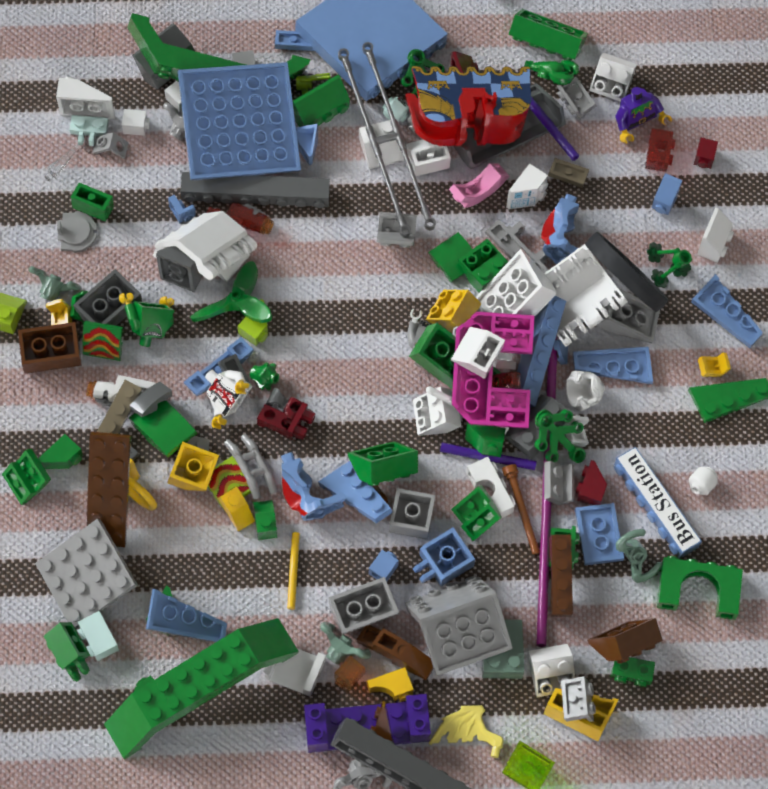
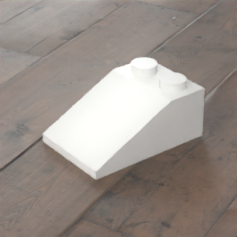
[56,77,115,119]

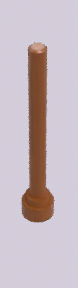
[502,464,540,555]

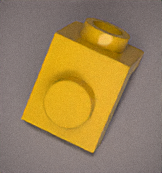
[46,299,72,325]
[698,352,731,377]

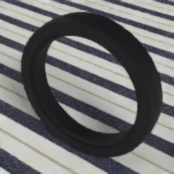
[585,232,669,312]

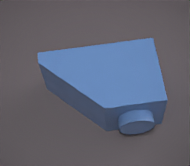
[652,173,682,215]

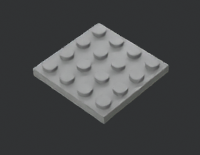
[35,519,138,629]

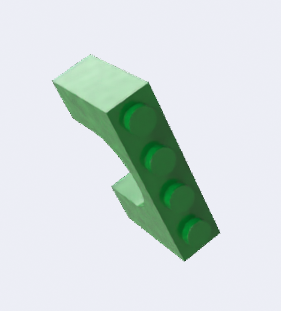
[656,556,743,620]

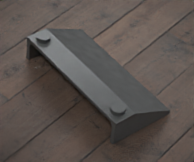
[454,83,566,169]

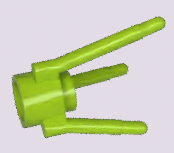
[296,73,331,95]

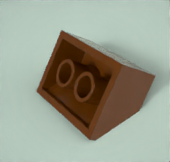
[587,618,663,663]

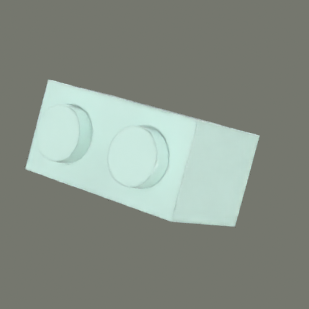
[77,611,119,661]

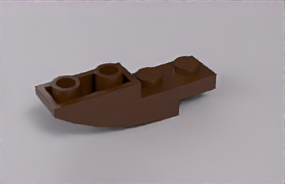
[356,625,434,680]

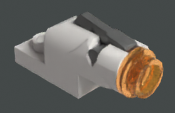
[86,375,156,406]

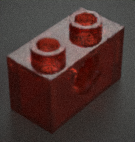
[645,128,676,172]

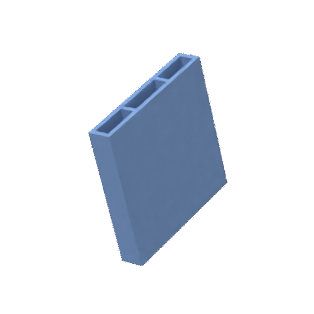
[295,0,448,101]

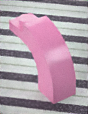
[449,163,510,208]

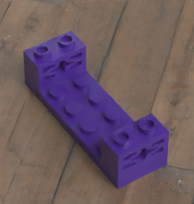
[304,694,431,753]

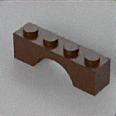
[549,535,573,617]

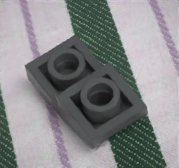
[130,382,172,417]

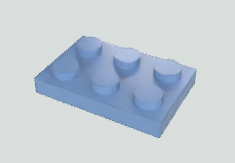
[575,503,624,565]

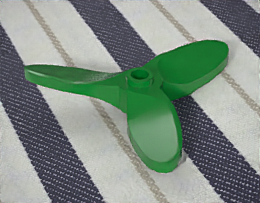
[190,261,272,323]

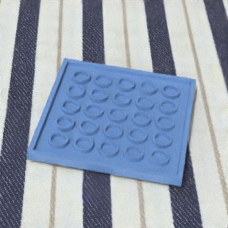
[178,62,301,180]

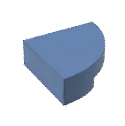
[553,340,568,365]

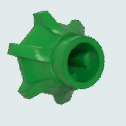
[250,362,279,390]

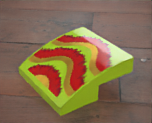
[208,456,251,510]

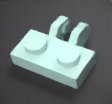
[69,115,109,146]

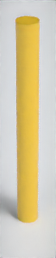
[287,532,300,610]

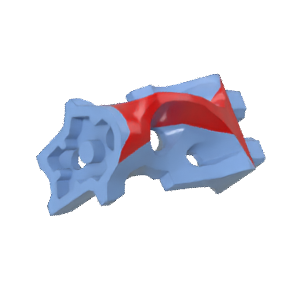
[541,194,579,264]
[281,452,346,521]

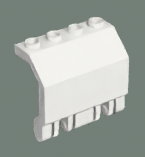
[153,211,257,280]
[544,244,628,347]

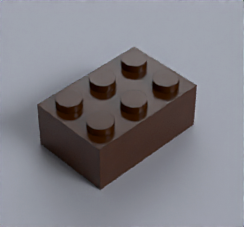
[18,322,82,374]

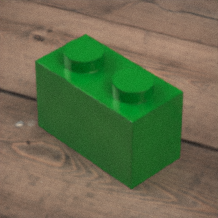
[71,183,114,222]

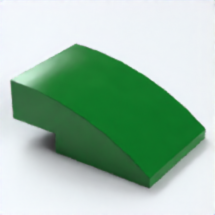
[129,400,197,458]

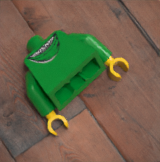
[119,292,174,347]

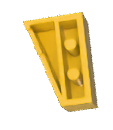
[543,688,619,741]

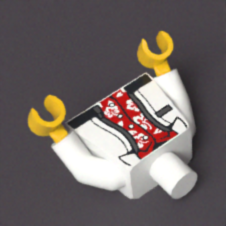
[205,370,253,429]

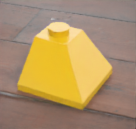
[167,442,219,491]

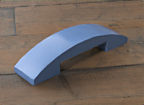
[184,337,254,396]

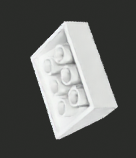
[476,249,557,317]

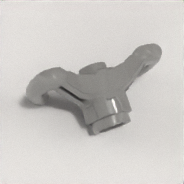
[163,103,185,141]
[333,759,392,789]

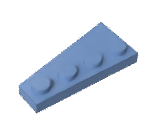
[691,274,763,348]
[573,347,653,384]
[318,461,392,523]
[146,589,227,642]

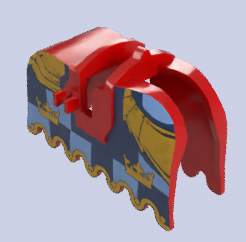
[405,66,532,147]

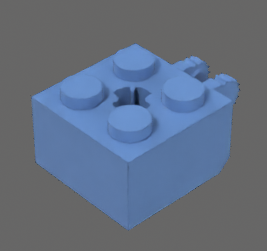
[413,527,475,586]

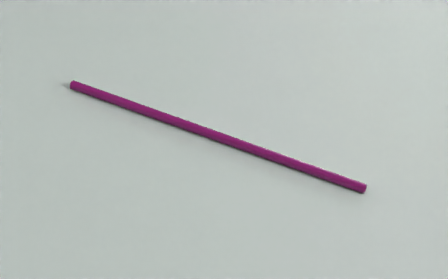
[536,335,558,647]

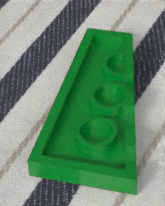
[688,378,768,423]

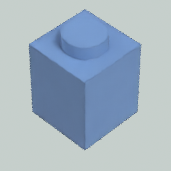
[368,550,398,581]

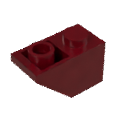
[575,460,607,506]

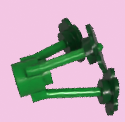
[647,242,692,288]

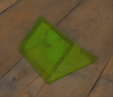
[502,741,555,789]

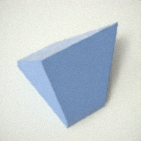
[296,124,318,166]

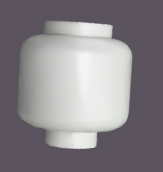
[689,467,718,495]

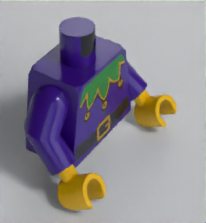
[615,87,672,144]

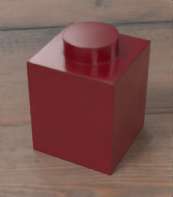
[693,137,718,169]

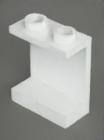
[264,649,326,697]

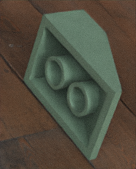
[482,619,524,679]

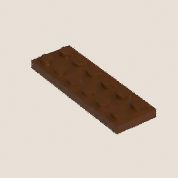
[87,431,131,548]

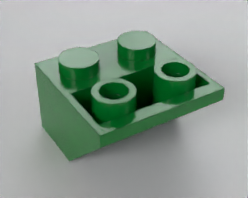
[458,239,508,293]

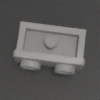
[557,77,597,118]

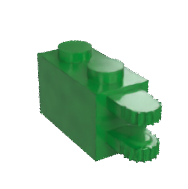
[43,622,90,682]

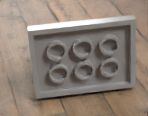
[405,576,513,676]

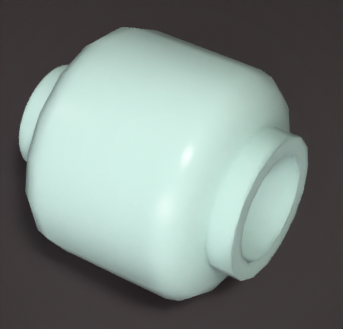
[382,97,409,123]

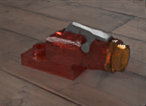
[206,203,274,235]

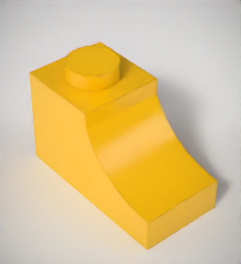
[367,667,414,702]

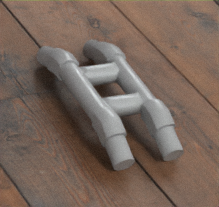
[224,434,278,500]

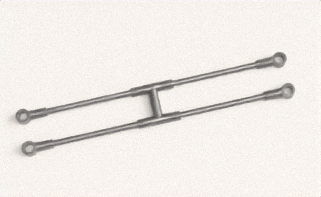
[338,42,436,238]

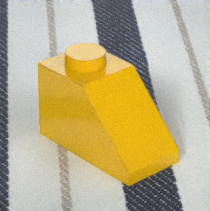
[217,487,255,532]

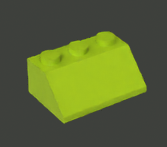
[0,293,27,334]

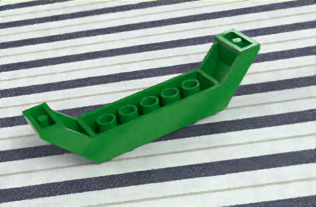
[127,13,310,82]
[104,618,299,759]

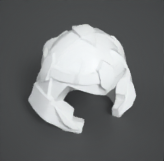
[565,371,605,411]

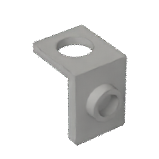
[93,132,128,159]

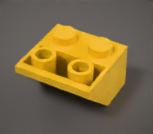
[426,290,481,333]

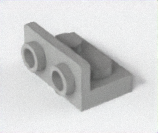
[544,461,574,505]
[561,676,596,722]

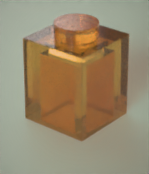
[334,655,366,691]

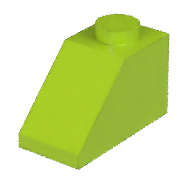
[238,299,268,346]

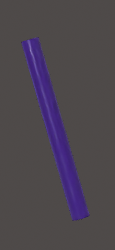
[529,96,580,161]
[440,443,537,471]

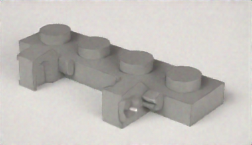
[485,219,548,273]

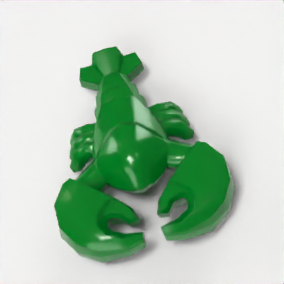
[524,60,579,85]

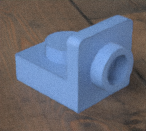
[168,195,196,224]

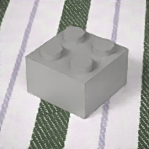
[389,488,436,540]

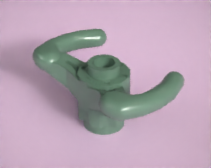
[28,266,82,302]
[616,529,662,583]
[320,622,372,665]

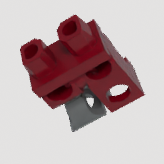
[257,388,316,440]

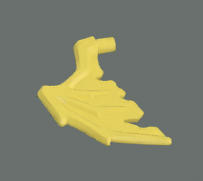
[429,705,503,758]

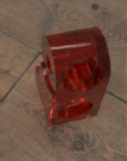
[492,372,521,389]

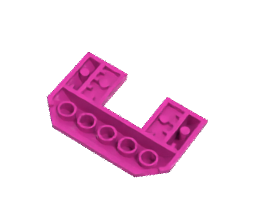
[452,312,534,428]

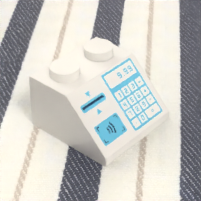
[506,164,548,209]

